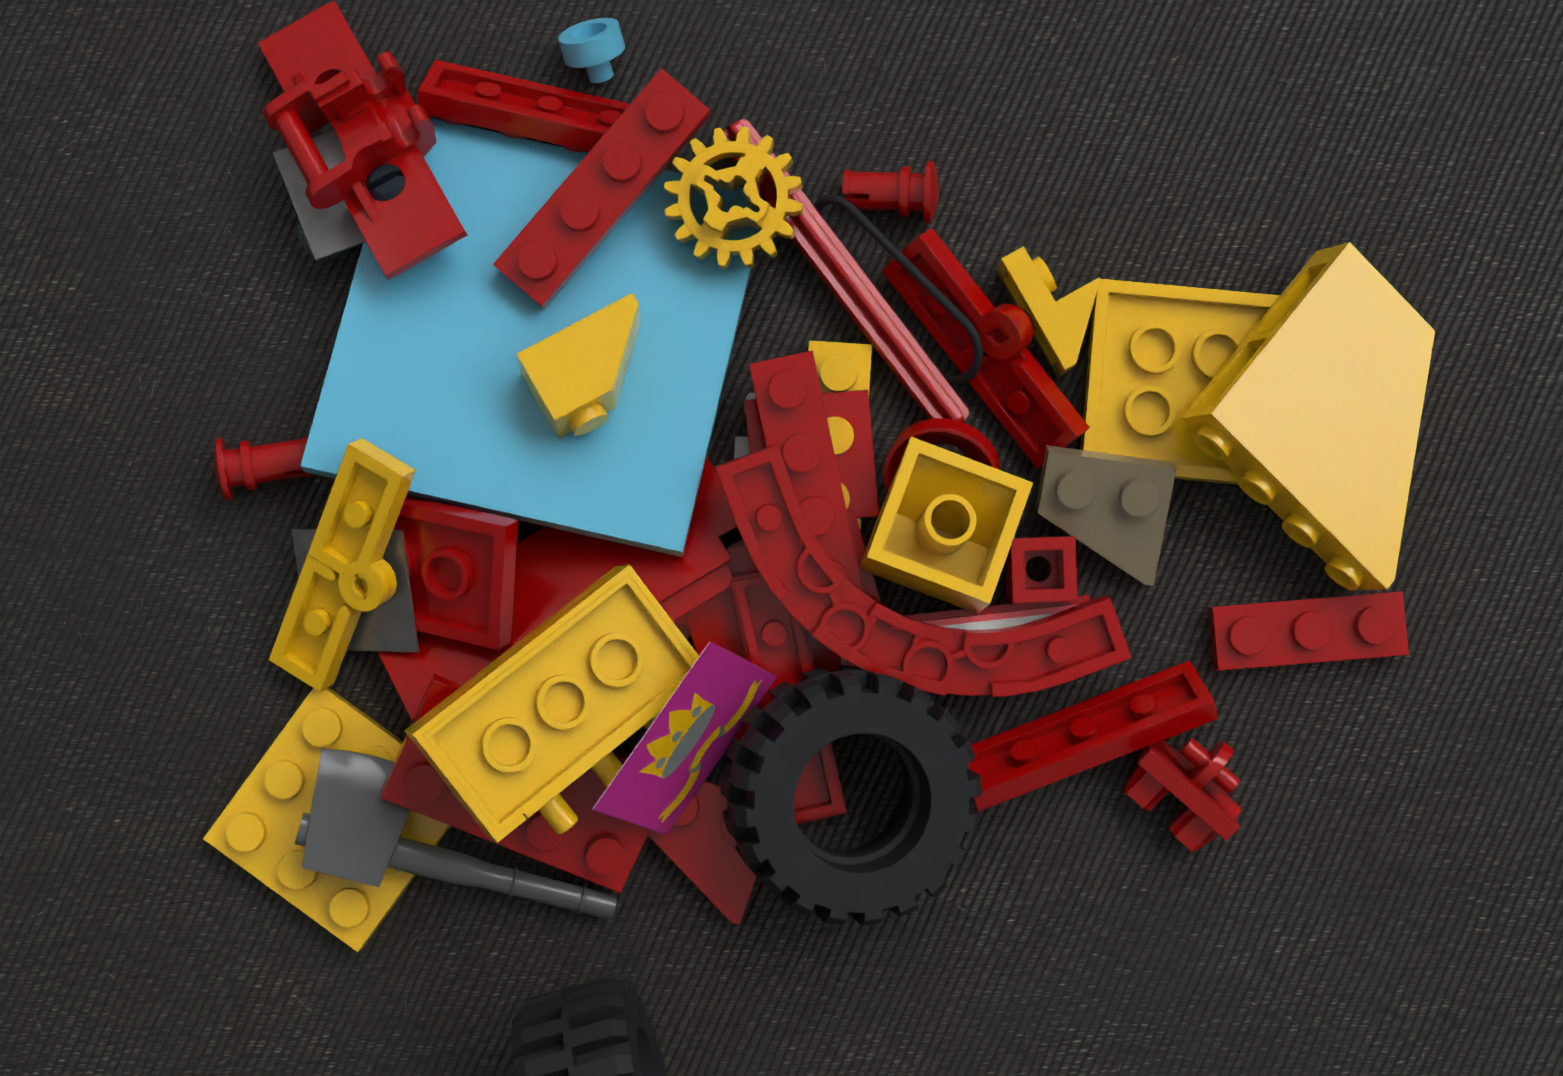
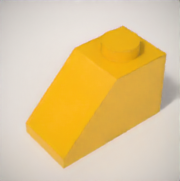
[516,293,640,438]

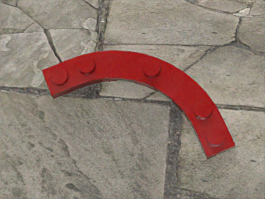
[715,444,1132,697]

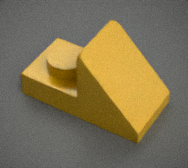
[996,246,1100,378]

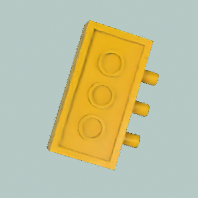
[405,564,699,843]

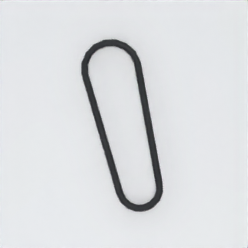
[813,195,984,385]

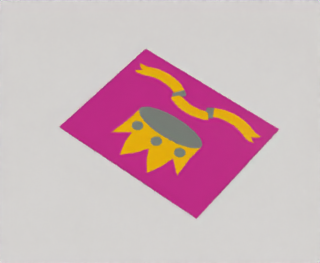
[592,641,777,835]

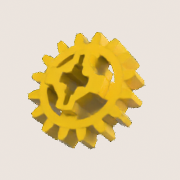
[664,127,804,269]

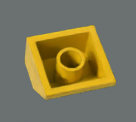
[859,437,1033,614]

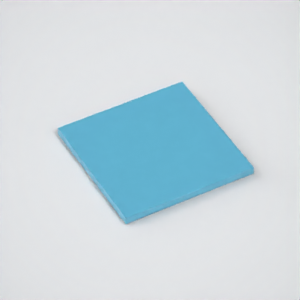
[300,117,760,557]

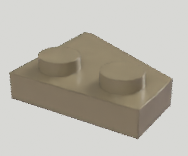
[1036,445,1177,586]

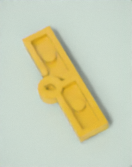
[269,438,416,692]

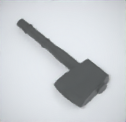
[295,749,617,920]

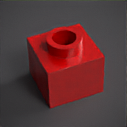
[1005,536,1078,603]

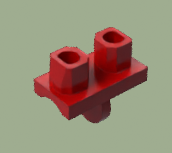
[1124,737,1242,852]

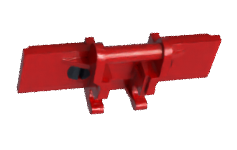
[258,0,468,281]

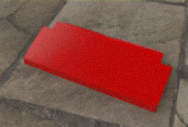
[377,457,738,721]

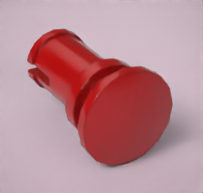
[842,160,939,224]
[213,436,315,501]

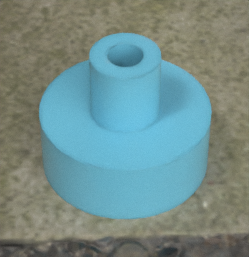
[558,18,625,83]

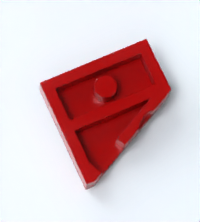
[648,780,757,925]

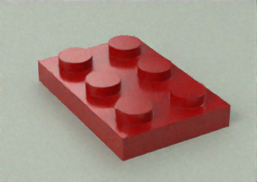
[393,495,518,650]

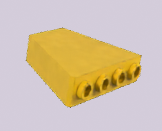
[1181,242,1435,591]

